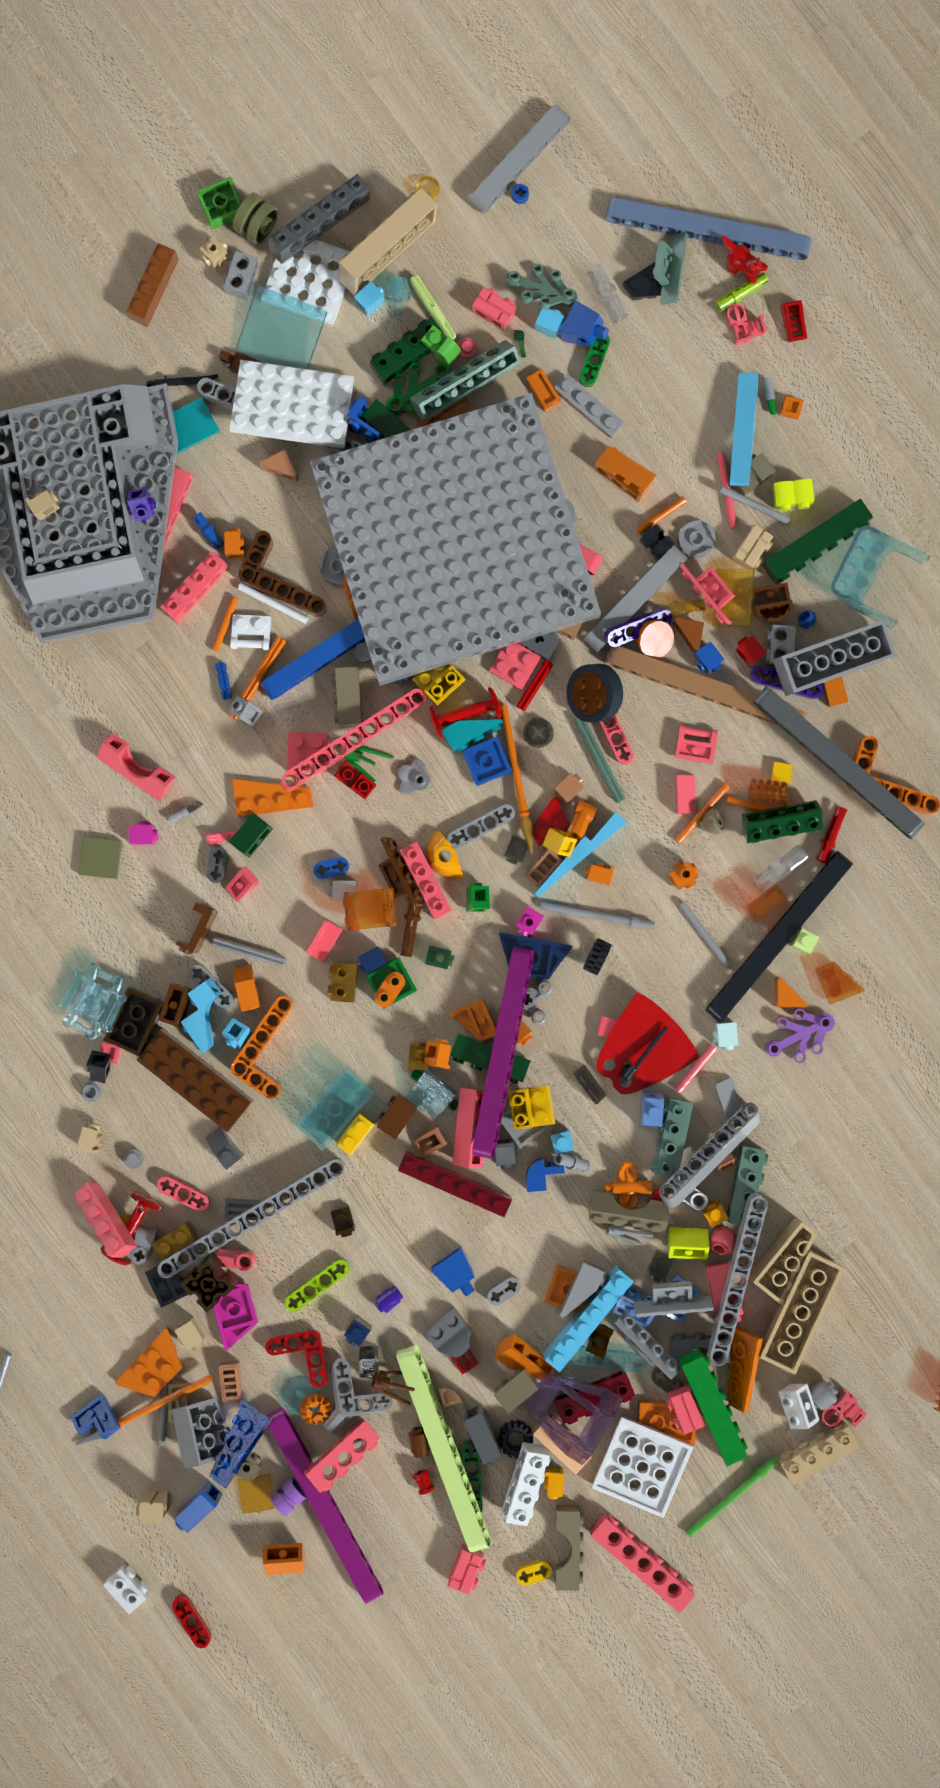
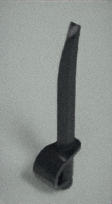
[146,374,218,387]
[620,1026,668,1085]

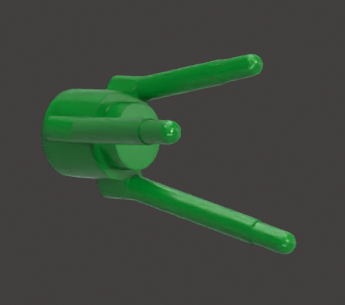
[345,746,394,783]

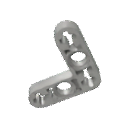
[330,1358,392,1417]

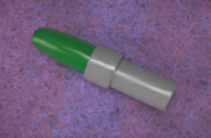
[764,378,776,415]

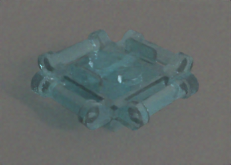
[58,963,127,1041]

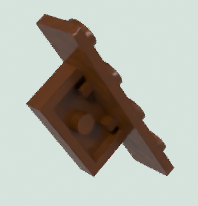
[378,837,424,906]

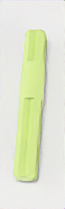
[409,275,456,340]

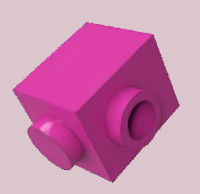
[129,821,159,845]
[516,906,544,937]

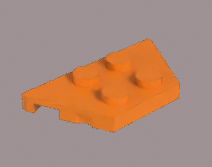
[115,1327,183,1397]

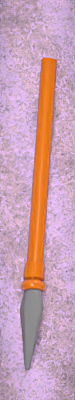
[75,1375,213,1445]

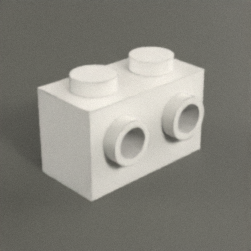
[778,1383,820,1429]
[103,1563,150,1614]

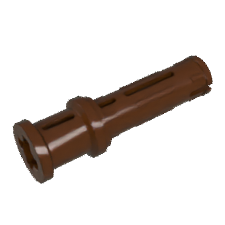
[400,898,424,957]

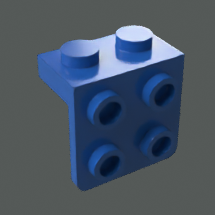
[347,396,382,443]

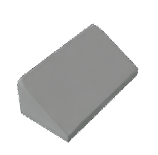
[713,1078,741,1121]

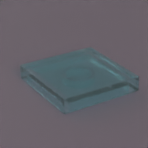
[406,1069,457,1120]

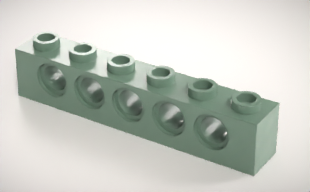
[410,340,522,421]

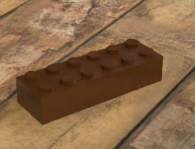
[136,1029,254,1132]

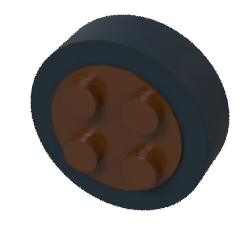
[567,663,623,723]

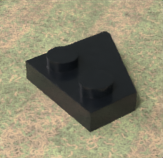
[622,262,662,301]
[145,1264,189,1308]

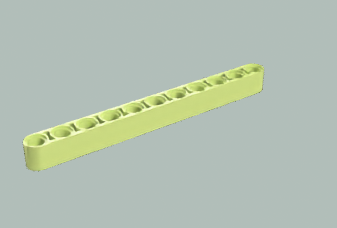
[397,1345,491,1552]

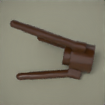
[372,1370,415,1406]

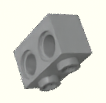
[222,251,259,300]
[765,625,796,666]

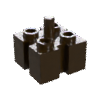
[180,1252,239,1313]

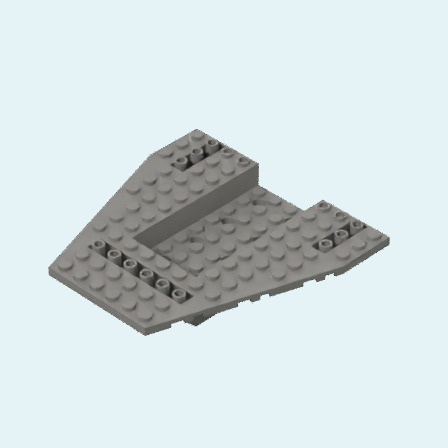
[0,383,178,643]

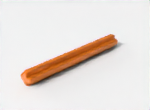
[229,636,286,721]

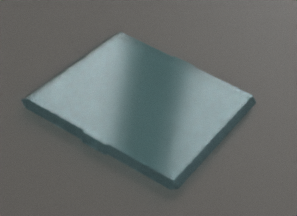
[235,285,327,369]

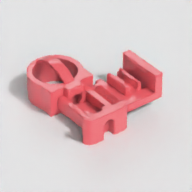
[726,304,767,346]
[820,1389,867,1427]

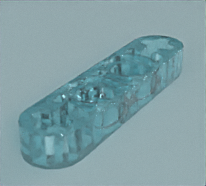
[571,1346,645,1372]

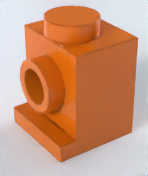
[224,528,246,558]
[584,862,615,886]
[423,1039,451,1069]

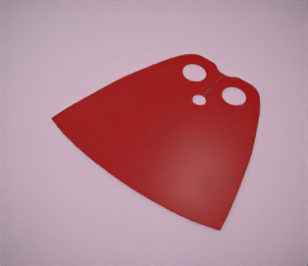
[596,992,699,1094]

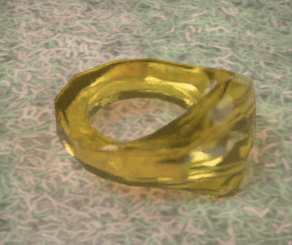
[415,176,440,200]

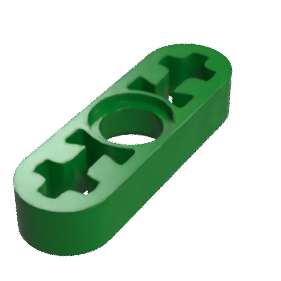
[579,335,610,387]

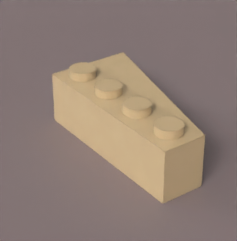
[749,1216,817,1306]

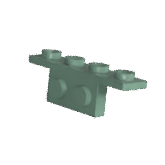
[653,232,687,305]

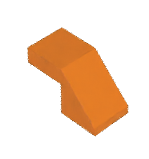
[233,964,261,1012]

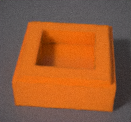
[779,395,804,420]

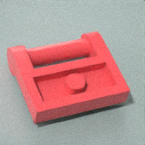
[674,724,718,764]

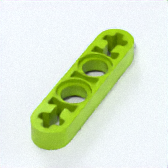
[285,1259,350,1312]

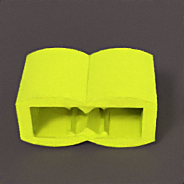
[772,479,814,511]

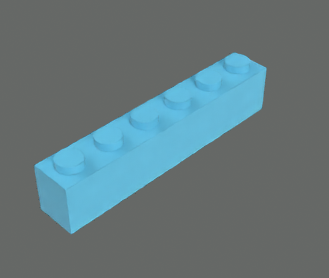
[543,1265,634,1372]

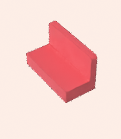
[306,920,343,963]

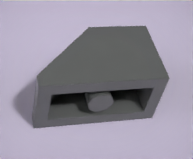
[205,1127,244,1170]
[495,1139,516,1169]

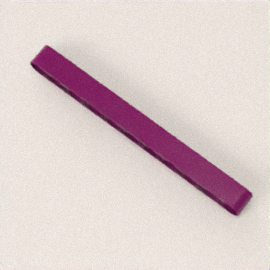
[472,947,534,1159]
[265,1407,384,1604]

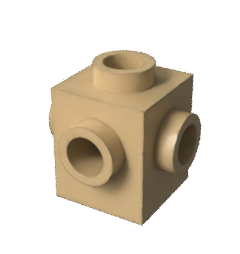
[200,236,229,271]

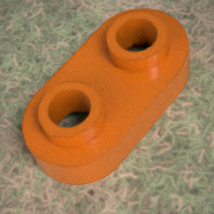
[375,972,405,1007]

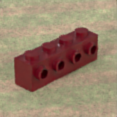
[554,1369,635,1425]

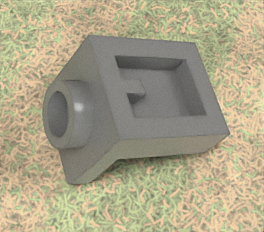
[228,696,263,727]

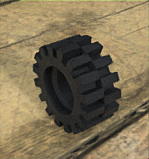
[583,938,612,975]
[498,1420,534,1459]

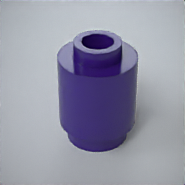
[374,1285,404,1314]

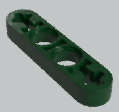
[462,1439,483,1513]

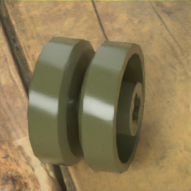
[232,192,279,245]

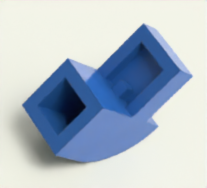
[526,1157,565,1192]

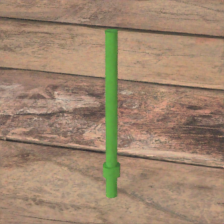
[685,1456,779,1537]

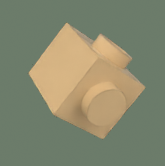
[175,1317,206,1350]

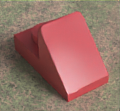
[225,866,259,902]

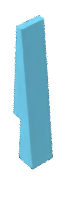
[730,373,759,486]
[534,812,627,898]

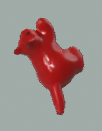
[721,235,768,283]

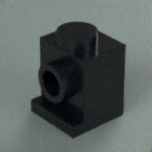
[86,1050,111,1083]

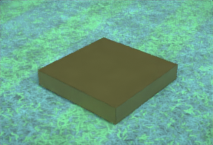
[78,837,122,879]

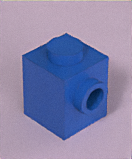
[693,641,724,673]

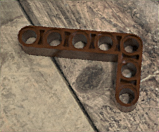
[238,531,327,617]

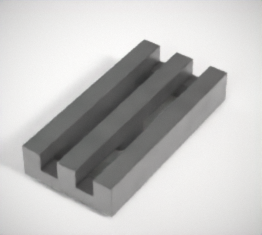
[224,1198,264,1220]

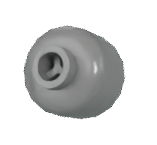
[809,1380,838,1410]

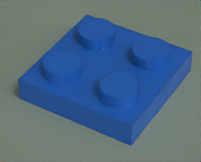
[462,736,512,787]

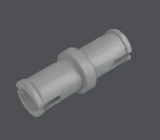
[554,1153,590,1172]

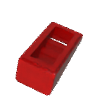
[780,300,807,343]

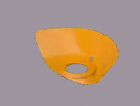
[426,830,464,879]

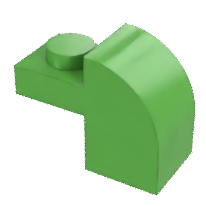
[420,325,461,368]

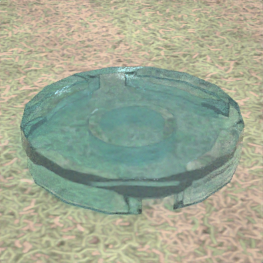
[281,1375,320,1416]

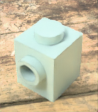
[712,1022,738,1050]

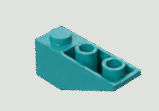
[442,719,503,753]

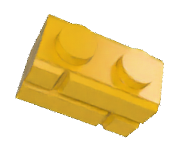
[336,1112,375,1156]

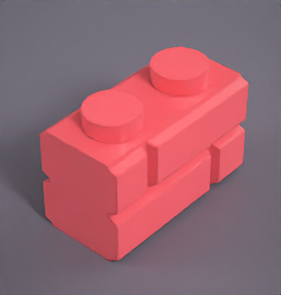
[472,287,516,331]
[666,1385,705,1434]
[447,1544,486,1594]

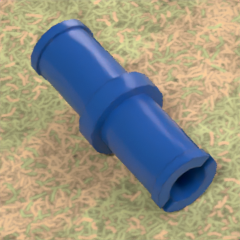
[192,512,224,550]

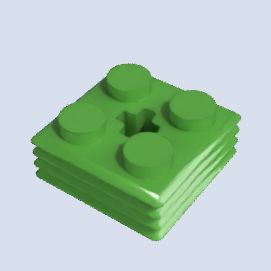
[196,177,242,229]

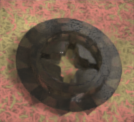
[523,718,554,748]

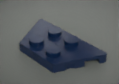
[499,932,573,980]

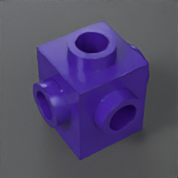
[126,487,156,521]

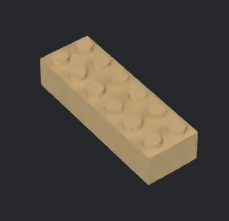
[339,188,437,296]
[759,1250,845,1375]

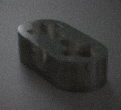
[651,1367,684,1393]

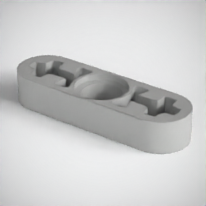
[189,965,235,1009]

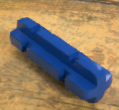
[215,662,232,700]

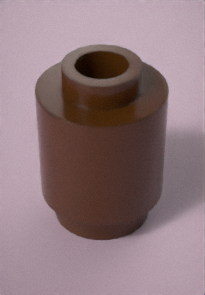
[408,1427,430,1458]

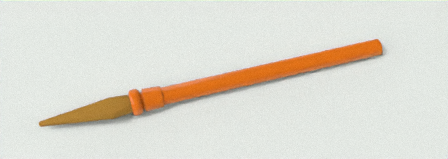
[500,705,533,854]

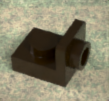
[331,1206,356,1238]
[585,1324,614,1358]

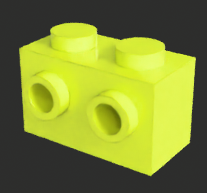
[667,1227,710,1260]

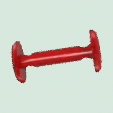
[429,687,502,738]
[100,1191,161,1266]

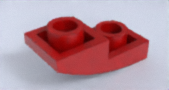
[334,761,377,800]

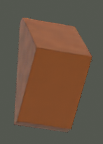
[673,617,704,654]

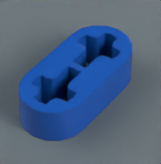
[313,857,349,879]

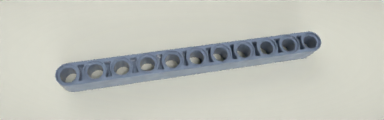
[606,198,811,260]

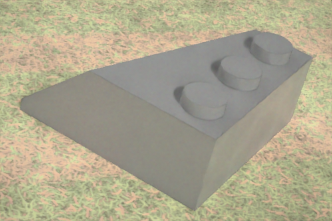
[171,1398,243,1469]

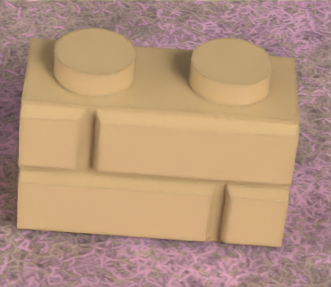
[732,524,773,571]
[136,1491,170,1523]

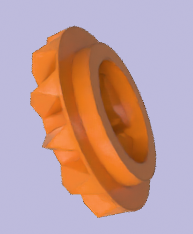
[300,1394,331,1426]

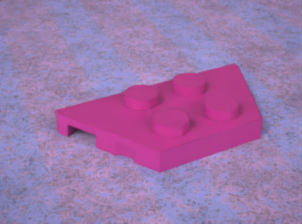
[213,1282,259,1351]

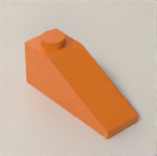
[495,1333,555,1382]

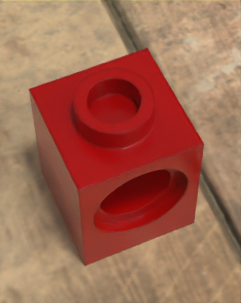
[735,635,767,667]

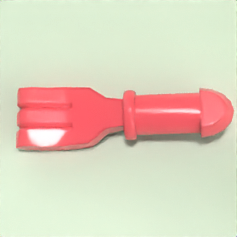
[205,831,237,845]

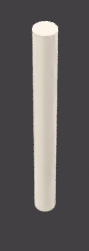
[238,583,309,624]

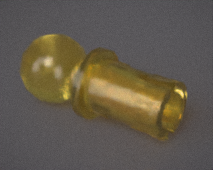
[669,599,706,616]

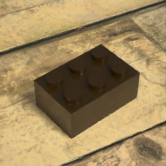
[103,987,164,1056]

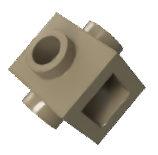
[230,1447,262,1482]

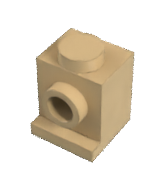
[25,490,60,520]
[76,1123,103,1154]

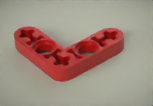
[265,1330,328,1388]

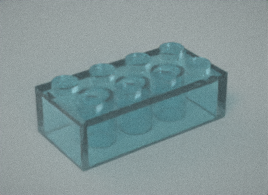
[295,1066,376,1150]

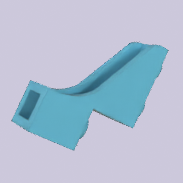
[181,977,222,1054]

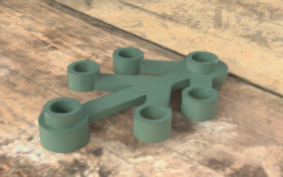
[505,264,577,309]

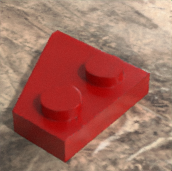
[533,796,570,847]

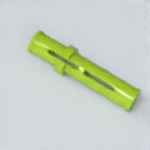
[714,272,769,312]

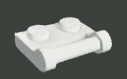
[231,615,271,651]

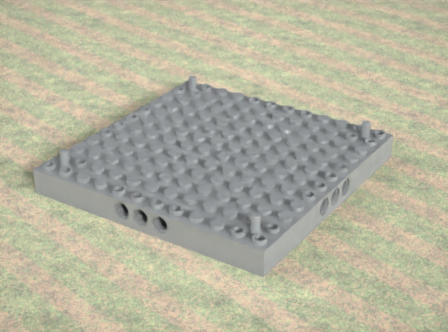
[310,393,601,686]

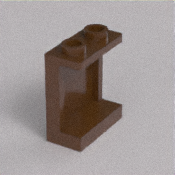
[176,902,218,955]

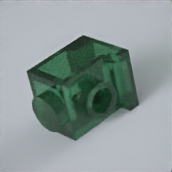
[425,945,455,969]

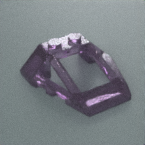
[526,1373,623,1465]

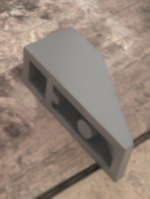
[559,1259,606,1318]

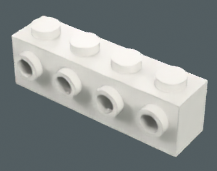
[501,1442,550,1526]

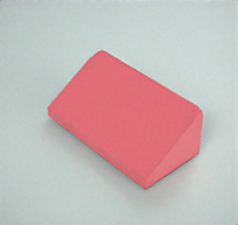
[675,775,696,814]

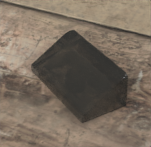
[573,1065,606,1105]

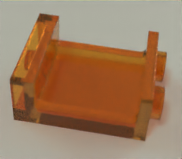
[343,888,397,931]

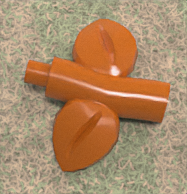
[605,1161,652,1210]

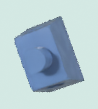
[639,1089,664,1128]

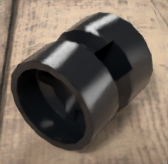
[639,523,675,560]

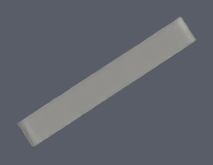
[469,104,571,214]
[584,545,688,653]
[659,1102,761,1208]

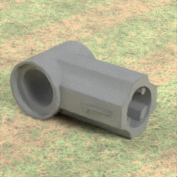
[323,1395,353,1435]

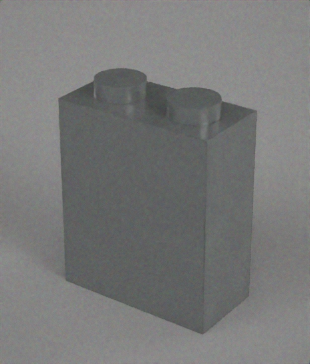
[463,1404,501,1465]

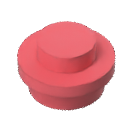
[458,338,477,358]

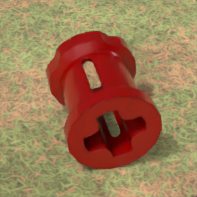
[412,1469,435,1495]

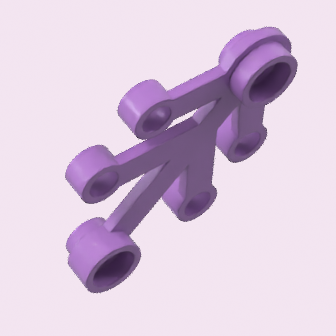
[765,1008,835,1063]

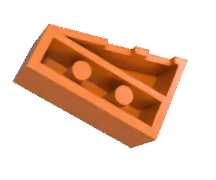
[594,446,656,503]

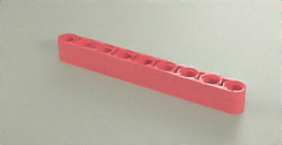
[280,689,426,791]

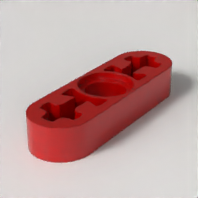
[172,1594,212,1648]

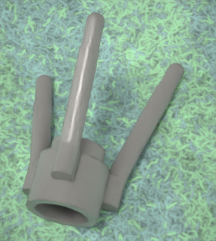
[608,1224,653,1245]

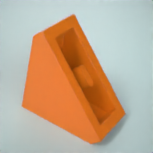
[775,977,808,1007]

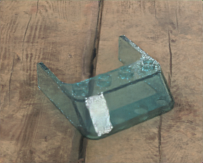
[831,525,931,629]

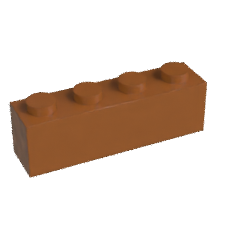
[126,243,179,327]

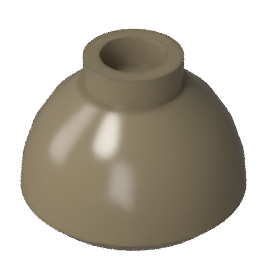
[699,808,725,834]

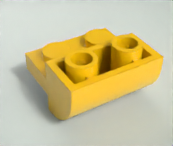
[412,664,465,706]
[508,1085,555,1130]

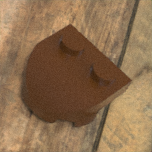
[749,582,793,623]

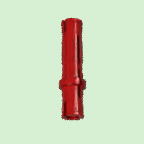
[816,806,848,864]

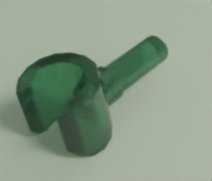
[514,330,526,358]

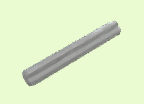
[211,936,286,967]

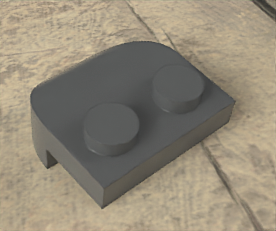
[425,1308,472,1358]

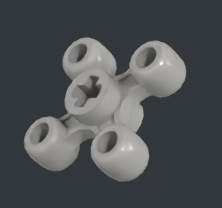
[524,980,552,1025]

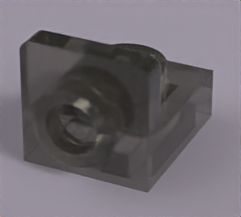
[504,835,528,865]
[646,1249,674,1282]
[359,1346,379,1378]

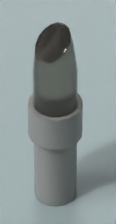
[167,801,203,823]

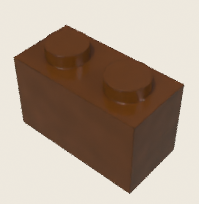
[158,983,193,1026]
[376,1094,418,1140]

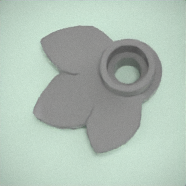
[396,758,431,794]

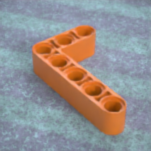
[846,736,940,815]
[231,996,294,1099]

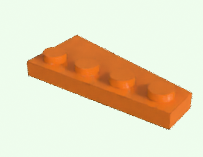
[232,779,313,817]
[728,1325,763,1413]

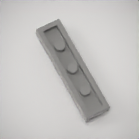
[554,374,624,438]

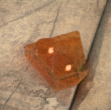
[815,962,865,1004]

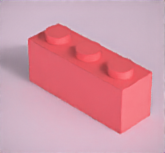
[705,1260,743,1322]

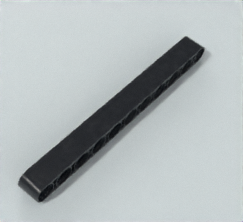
[705,851,853,1023]

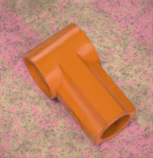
[567,800,597,840]

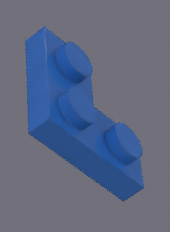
[70,1394,121,1440]

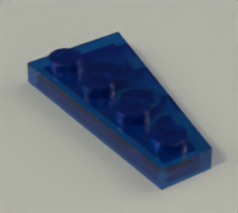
[209,1399,272,1488]

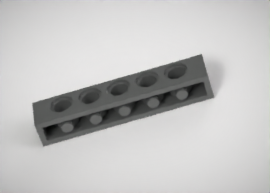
[268,174,370,264]

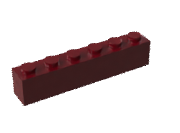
[398,1151,512,1218]

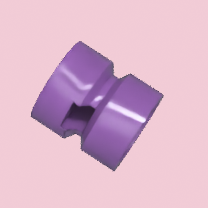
[270,1478,307,1516]

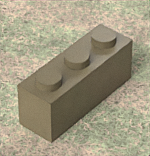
[332,666,362,728]

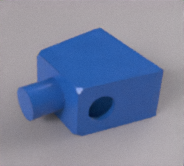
[559,301,609,346]
[431,1246,475,1297]

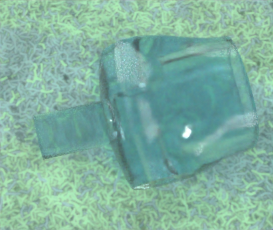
[386,277,411,314]

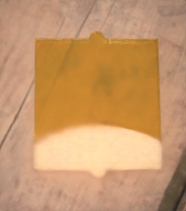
[238,1474,275,1514]

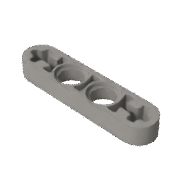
[447,804,515,848]

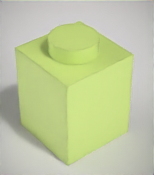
[790,928,819,954]

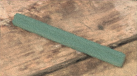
[574,718,625,803]

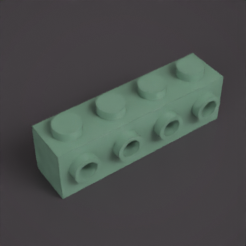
[651,1097,693,1178]
[726,1144,768,1227]

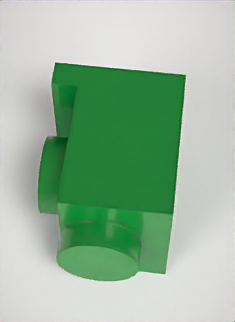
[466,883,490,912]

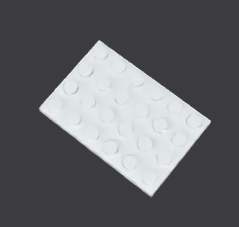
[230,360,354,448]

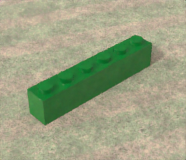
[678,1349,748,1467]

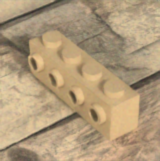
[778,1422,860,1486]

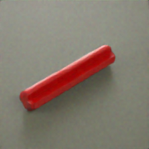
[517,660,553,711]

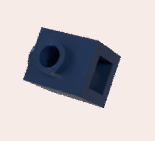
[357,946,388,974]
[344,1315,372,1347]

